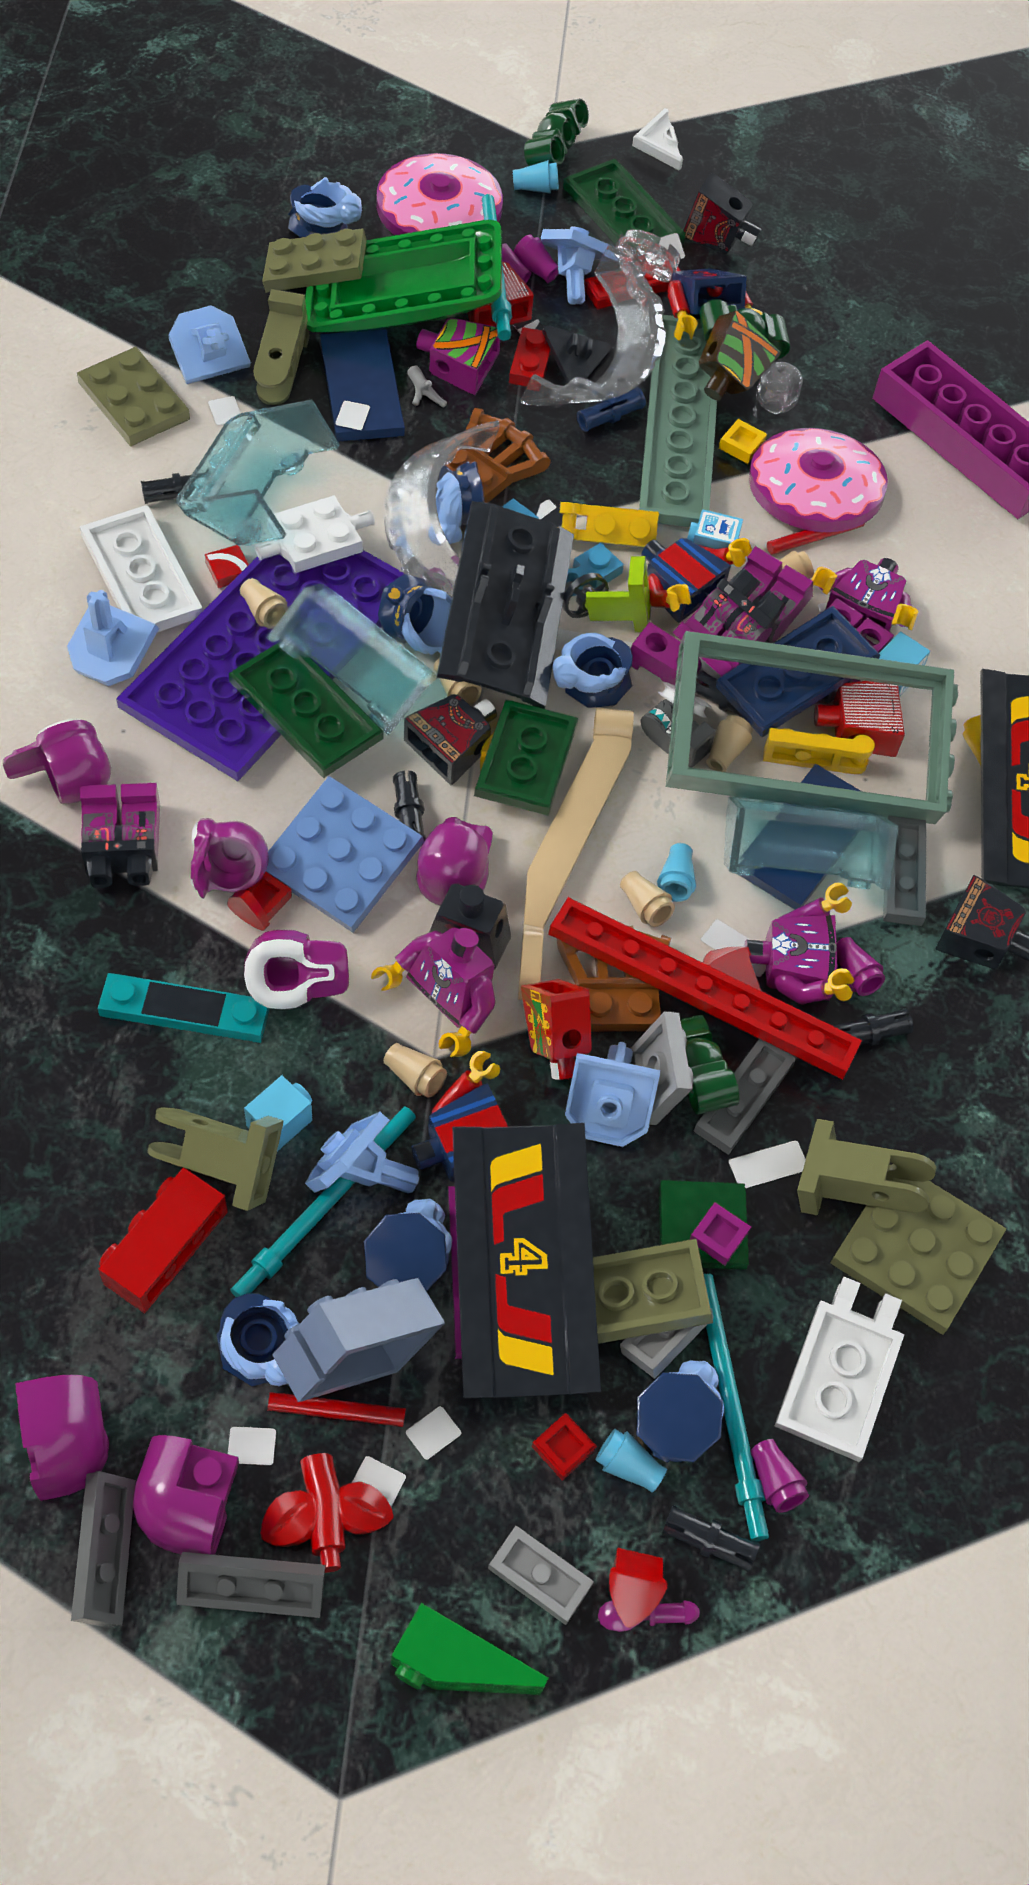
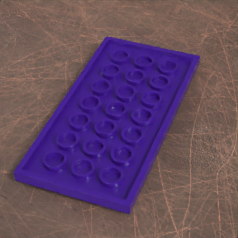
[116,539,405,781]

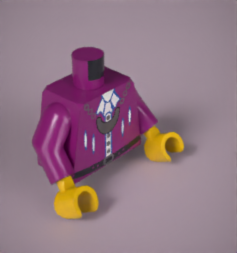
[811,558,919,641]
[744,882,855,1004]
[371,928,496,1057]

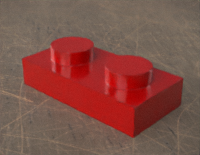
[509,327,551,389]

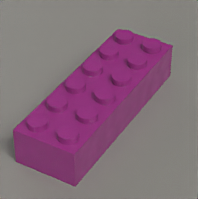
[872,340,1029,519]

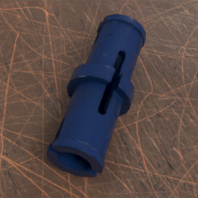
[577,387,646,432]

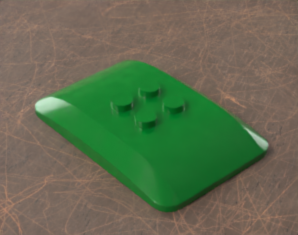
[305,220,502,332]

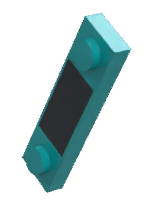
[98,973,270,1043]

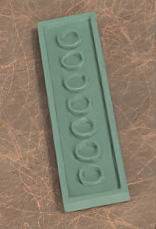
[639,314,717,527]

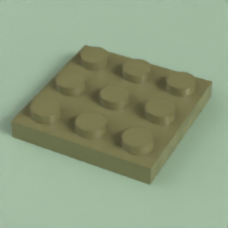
[831,1163,1007,1335]

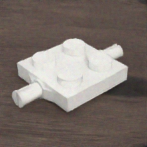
[255,495,375,573]

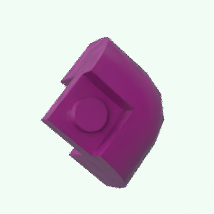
[15,1375,109,1501]
[133,1435,239,1555]

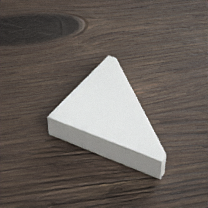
[632,108,683,170]

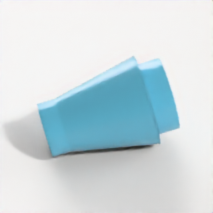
[513,160,559,193]
[657,843,696,902]
[595,1429,667,1492]

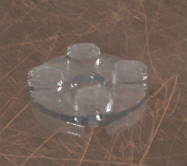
[615,230,681,282]

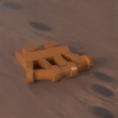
[432,408,551,503]
[557,926,672,1032]

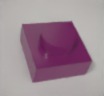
[689,1203,751,1266]

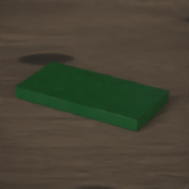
[563,159,686,264]
[229,636,384,778]

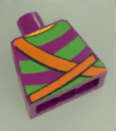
[417,318,500,395]

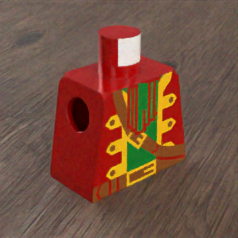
[520,979,592,1079]

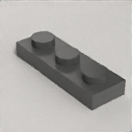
[883,816,926,926]
[694,1039,797,1155]
[71,1471,136,1628]
[176,1552,325,1618]

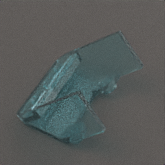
[176,399,340,546]
[267,583,437,735]
[724,797,899,890]

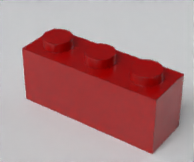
[98,1167,228,1314]

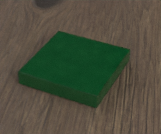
[659,1180,749,1269]

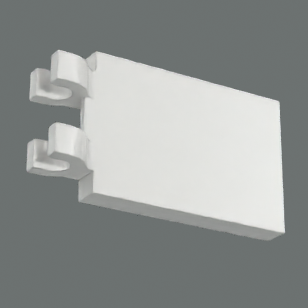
[775,1277,904,1462]

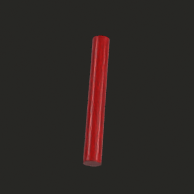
[767,523,865,555]
[268,1392,406,1427]

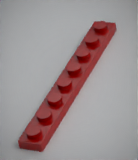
[548,897,862,1079]

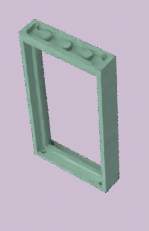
[665,631,959,824]

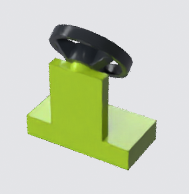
[562,556,651,632]

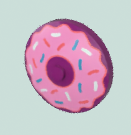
[377,153,503,235]
[749,428,888,532]

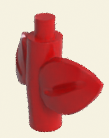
[261,1453,394,1573]

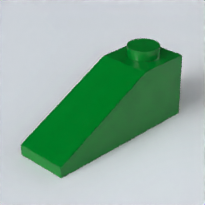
[391,1603,548,1695]

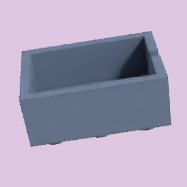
[272,1278,445,1402]

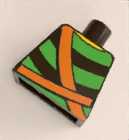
[699,311,781,401]

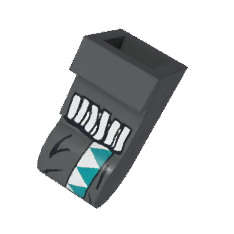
[640,699,716,768]

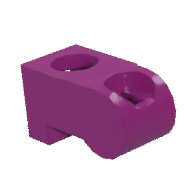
[630,622,702,685]

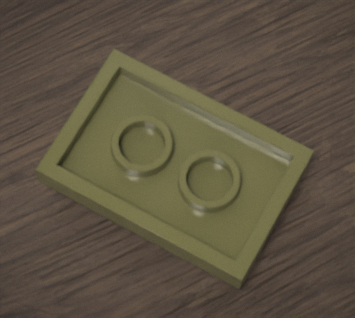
[262,228,367,293]
[77,347,190,447]
[593,1239,713,1344]

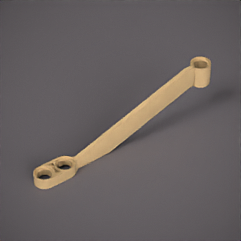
[518,708,634,1000]

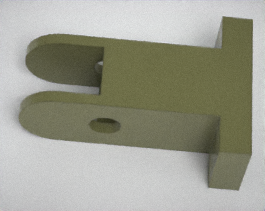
[253,289,310,405]
[148,1108,284,1211]
[797,1119,936,1215]

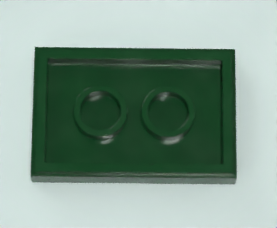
[474,699,578,816]

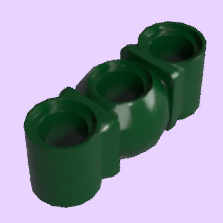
[524,98,589,166]
[699,300,790,360]
[680,1015,740,1114]

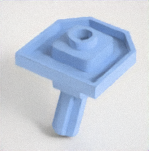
[541,227,621,305]
[169,305,251,384]
[67,590,159,686]
[565,1042,661,1147]
[305,1112,419,1193]

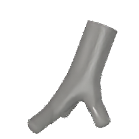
[408,366,447,407]

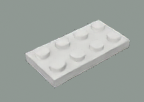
[80,505,203,632]

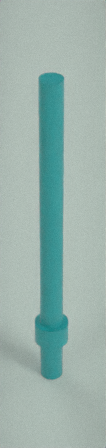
[481,194,512,341]
[230,1107,416,1297]
[704,1274,769,1541]

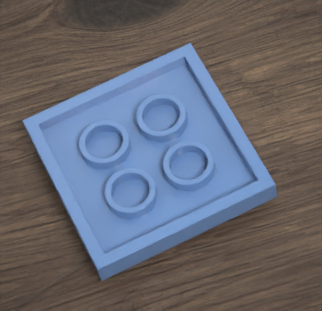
[266,776,424,933]

